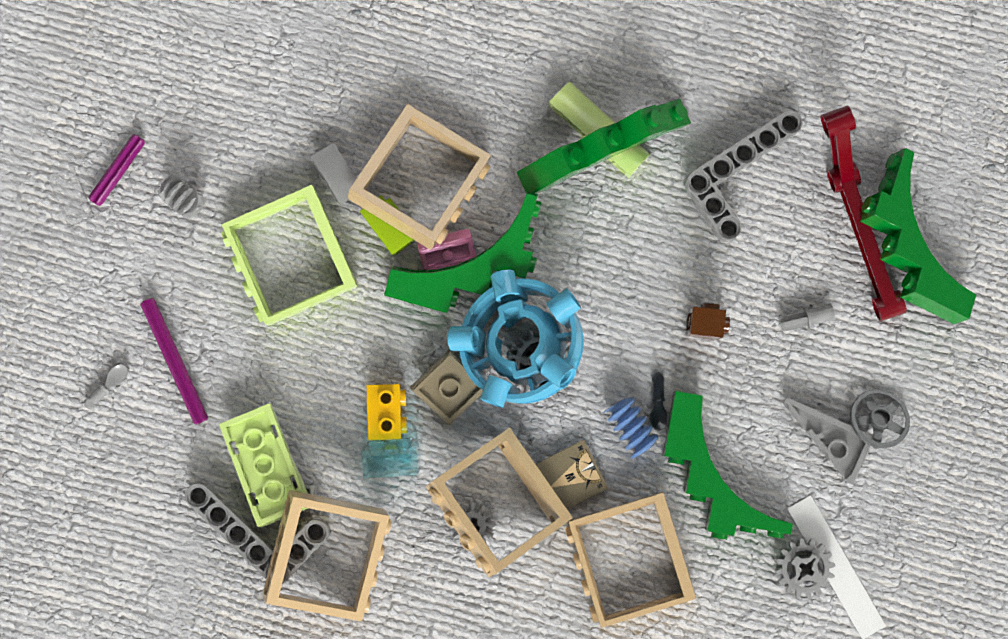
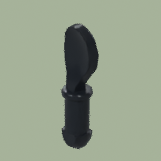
[650,372,668,431]

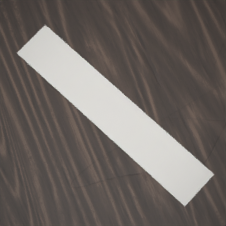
[787,495,886,639]

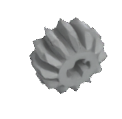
[157,174,206,219]
[449,501,496,546]

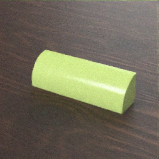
[549,82,650,178]

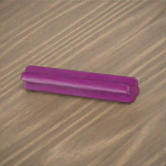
[88,134,145,206]

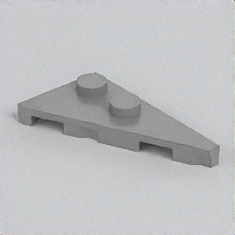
[783,397,873,485]

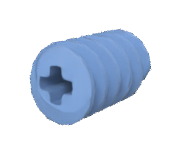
[603,397,658,459]

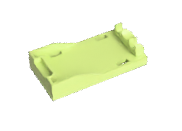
[219,403,308,527]

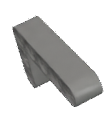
[685,110,803,242]
[185,483,330,584]

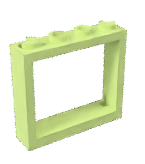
[221,185,358,326]

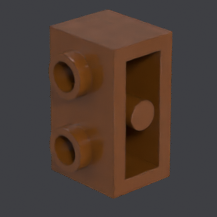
[685,303,730,340]

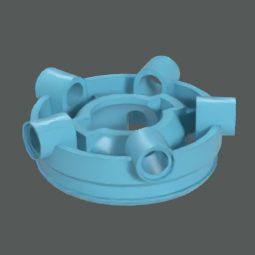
[448,270,584,408]

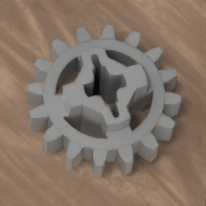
[775,538,836,598]

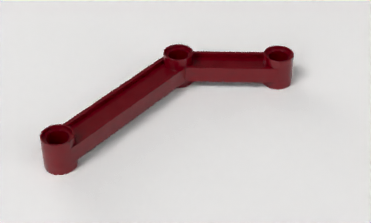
[820,105,907,322]

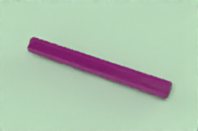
[140,298,208,424]

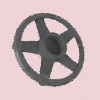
[849,389,910,449]

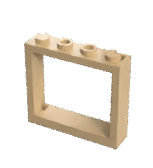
[347,103,491,250]
[426,427,573,577]
[262,490,391,621]
[565,492,696,628]

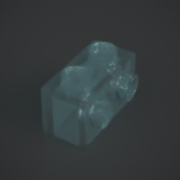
[361,438,421,479]

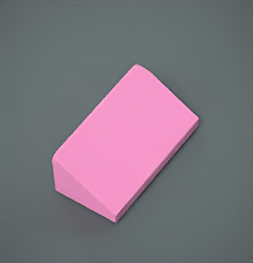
[417,229,476,269]

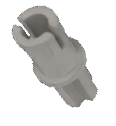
[779,303,835,331]

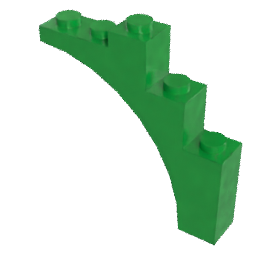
[516,99,691,194]
[860,148,976,324]
[384,191,542,313]
[662,391,793,540]

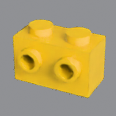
[366,384,407,440]

